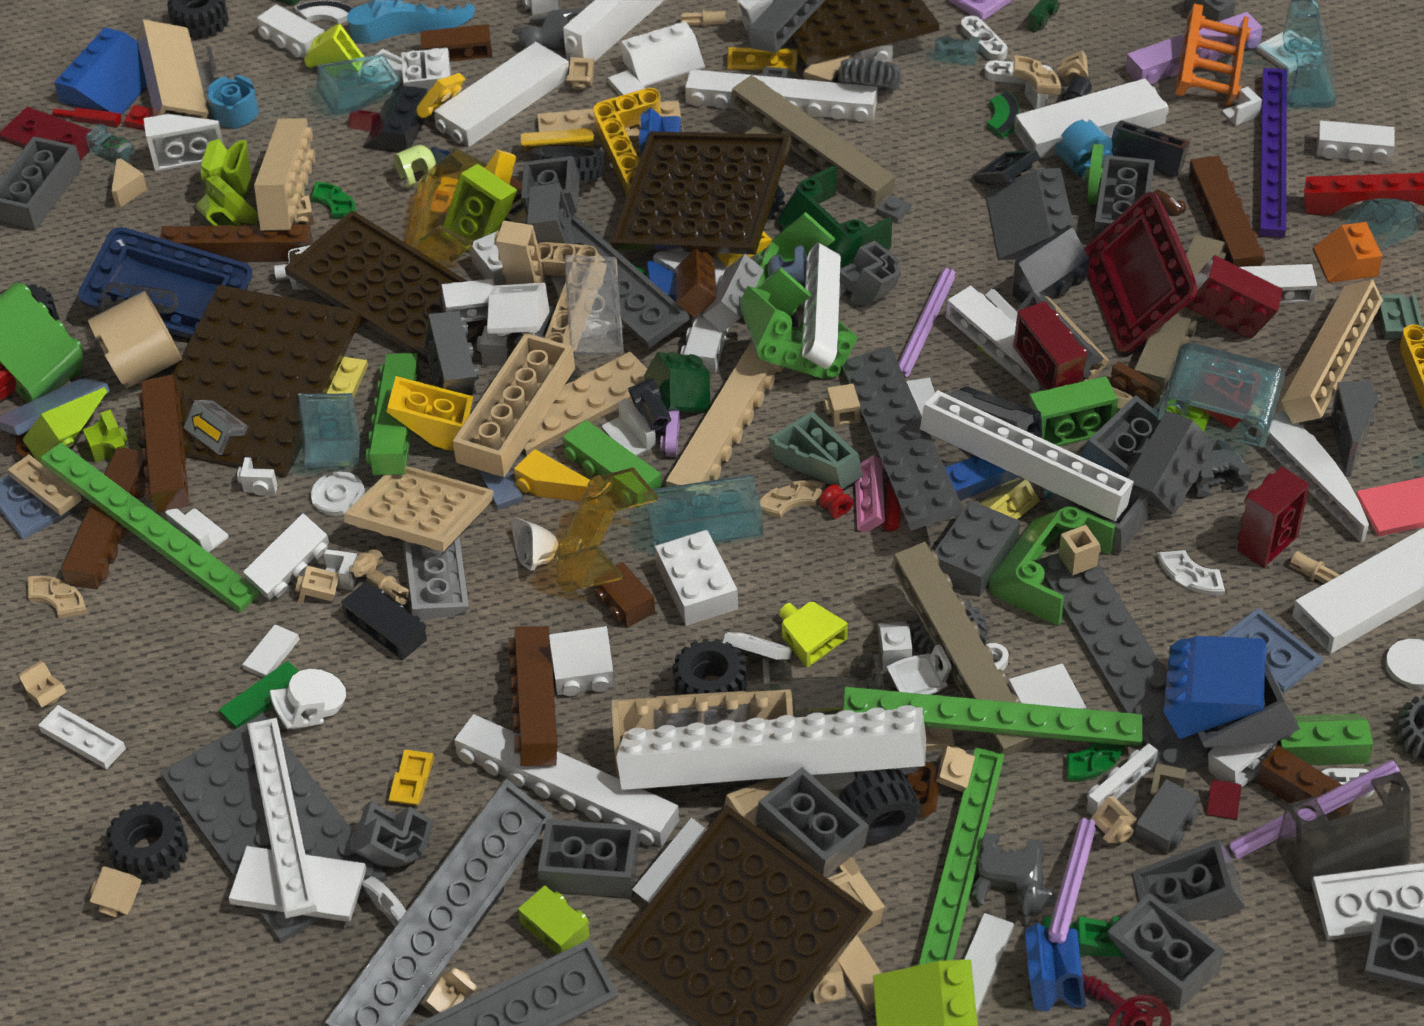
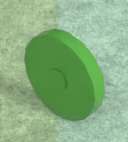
[1085,144,1104,206]

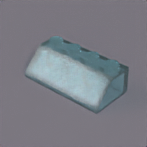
[644,474,763,552]

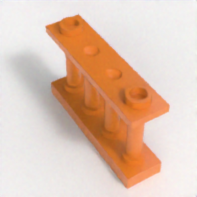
[1175,4,1251,106]

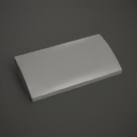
[402,536,469,621]

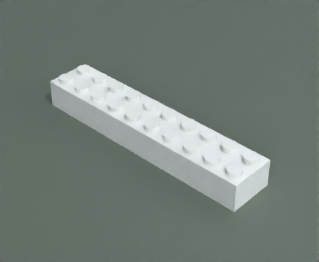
[616,705,926,790]

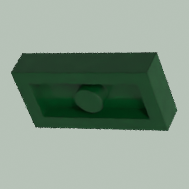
[1028,0,1060,33]

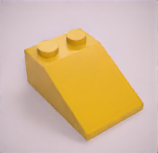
[386,376,473,451]

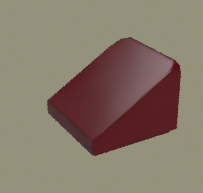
[349,109,379,131]
[1206,780,1242,821]

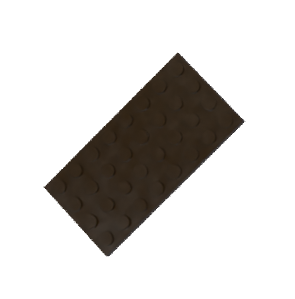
[285,210,488,364]

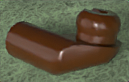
[1153,189,1186,216]

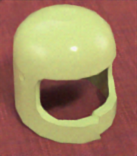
[394,145,436,188]

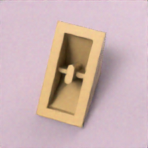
[112,159,147,208]

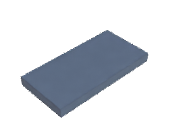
[0,377,110,436]

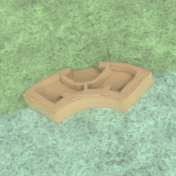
[1013,55,1061,95]
[755,480,826,519]
[28,576,87,618]

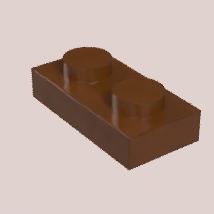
[1110,361,1162,408]

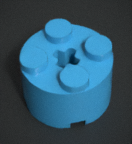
[208,75,259,129]
[1055,119,1113,178]

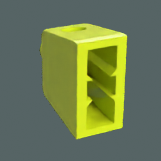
[304,24,364,76]
[779,602,848,668]

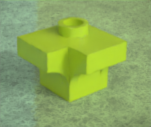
[83,409,128,462]

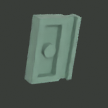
[1378,294,1424,339]

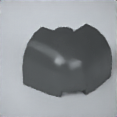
[840,241,901,305]
[349,801,434,869]

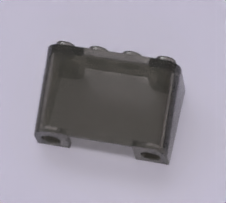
[1276,771,1411,893]

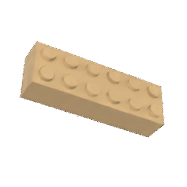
[254,118,315,230]
[453,333,575,478]

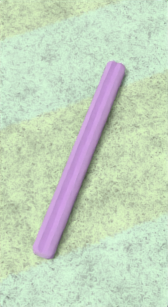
[898,268,955,378]
[1229,760,1401,858]
[1048,818,1095,944]

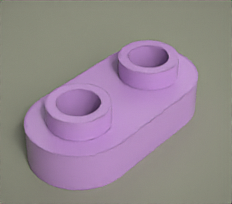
[660,410,680,457]

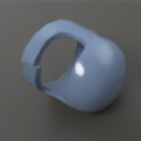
[767,245,807,286]

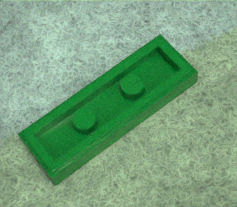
[219,661,299,729]

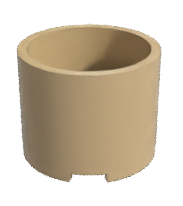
[88,291,182,389]

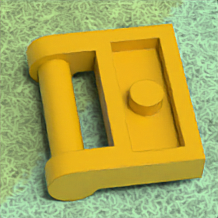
[417,73,466,118]

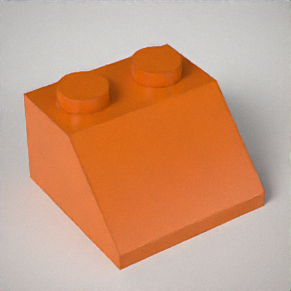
[1313,222,1382,283]

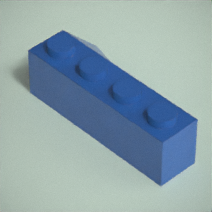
[943,456,1020,501]

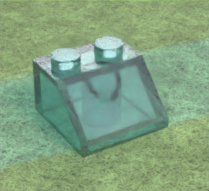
[1346,198,1422,251]

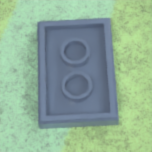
[0,475,71,540]
[1220,608,1323,694]

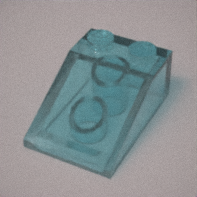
[316,54,401,115]
[299,393,360,468]

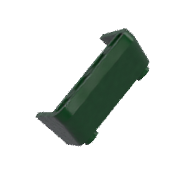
[778,165,892,269]

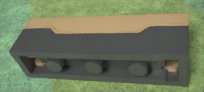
[1017,291,1110,379]

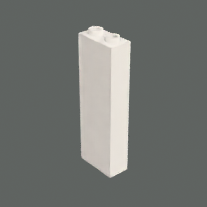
[563,0,664,65]
[434,42,569,147]
[1014,78,1169,160]
[1292,528,1424,654]

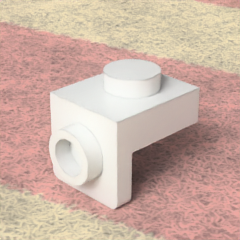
[237,457,278,496]

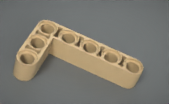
[538,242,606,354]

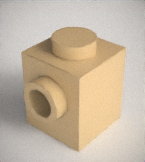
[823,384,860,427]
[1059,525,1101,575]
[90,866,142,917]

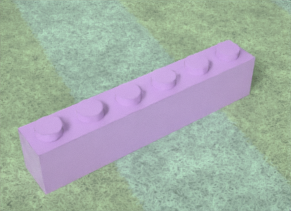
[1126,12,1263,84]

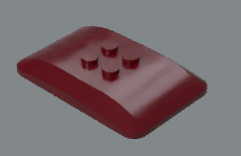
[1085,192,1197,354]

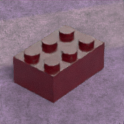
[1185,255,1283,338]
[1013,301,1087,390]
[1237,467,1310,568]

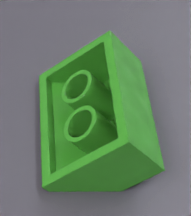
[1277,714,1373,766]

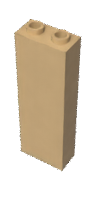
[137,20,208,119]

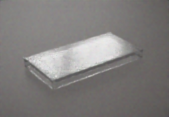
[564,255,624,356]

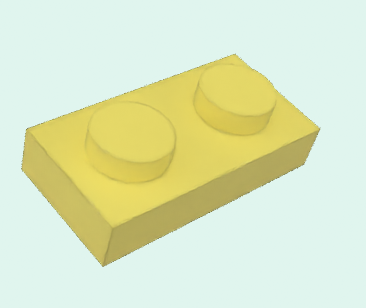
[326,357,368,402]

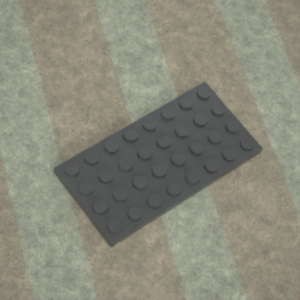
[160,714,387,943]

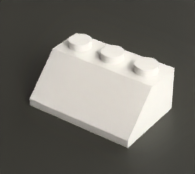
[622,22,705,87]

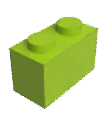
[518,886,590,955]

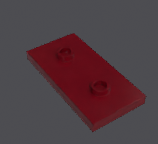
[0,106,103,161]

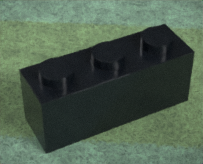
[1111,120,1190,176]
[341,582,427,661]

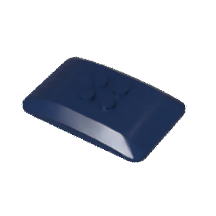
[78,227,253,339]

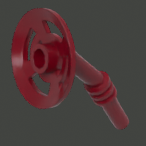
[1082,973,1172,1026]

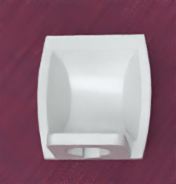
[886,644,952,695]
[269,688,325,729]

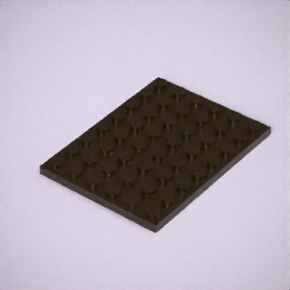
[138,285,361,478]

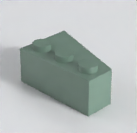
[768,411,863,489]

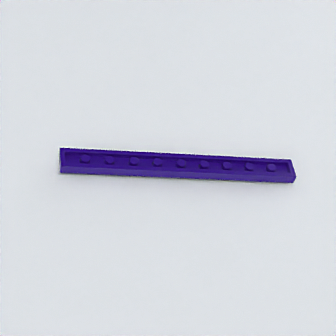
[1259,68,1287,238]

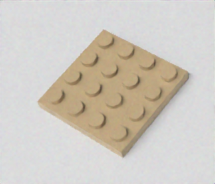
[344,466,494,552]

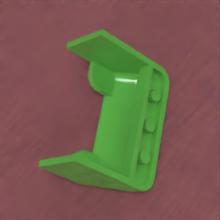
[753,212,835,317]
[989,506,1115,626]

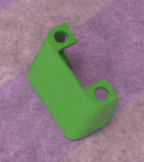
[0,282,84,403]
[740,285,858,379]

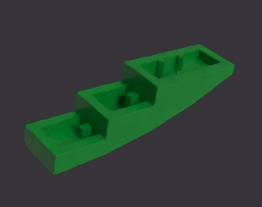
[1040,916,1126,957]

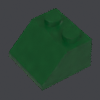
[643,352,711,413]

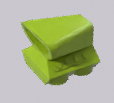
[201,139,252,198]
[196,175,258,226]

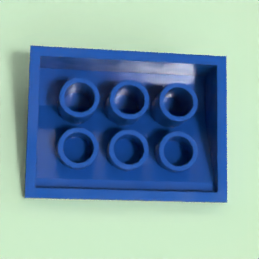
[54,27,147,115]
[1163,636,1266,739]

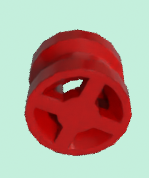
[819,484,854,519]

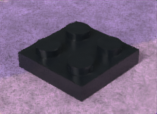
[972,150,1040,185]

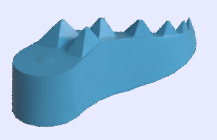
[347,0,475,44]

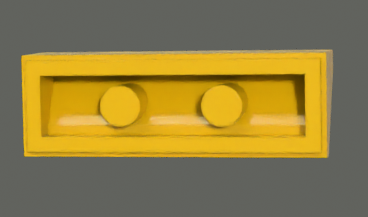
[727,47,798,72]
[521,128,594,152]

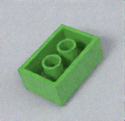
[1029,376,1118,446]

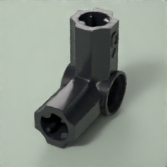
[628,377,671,431]

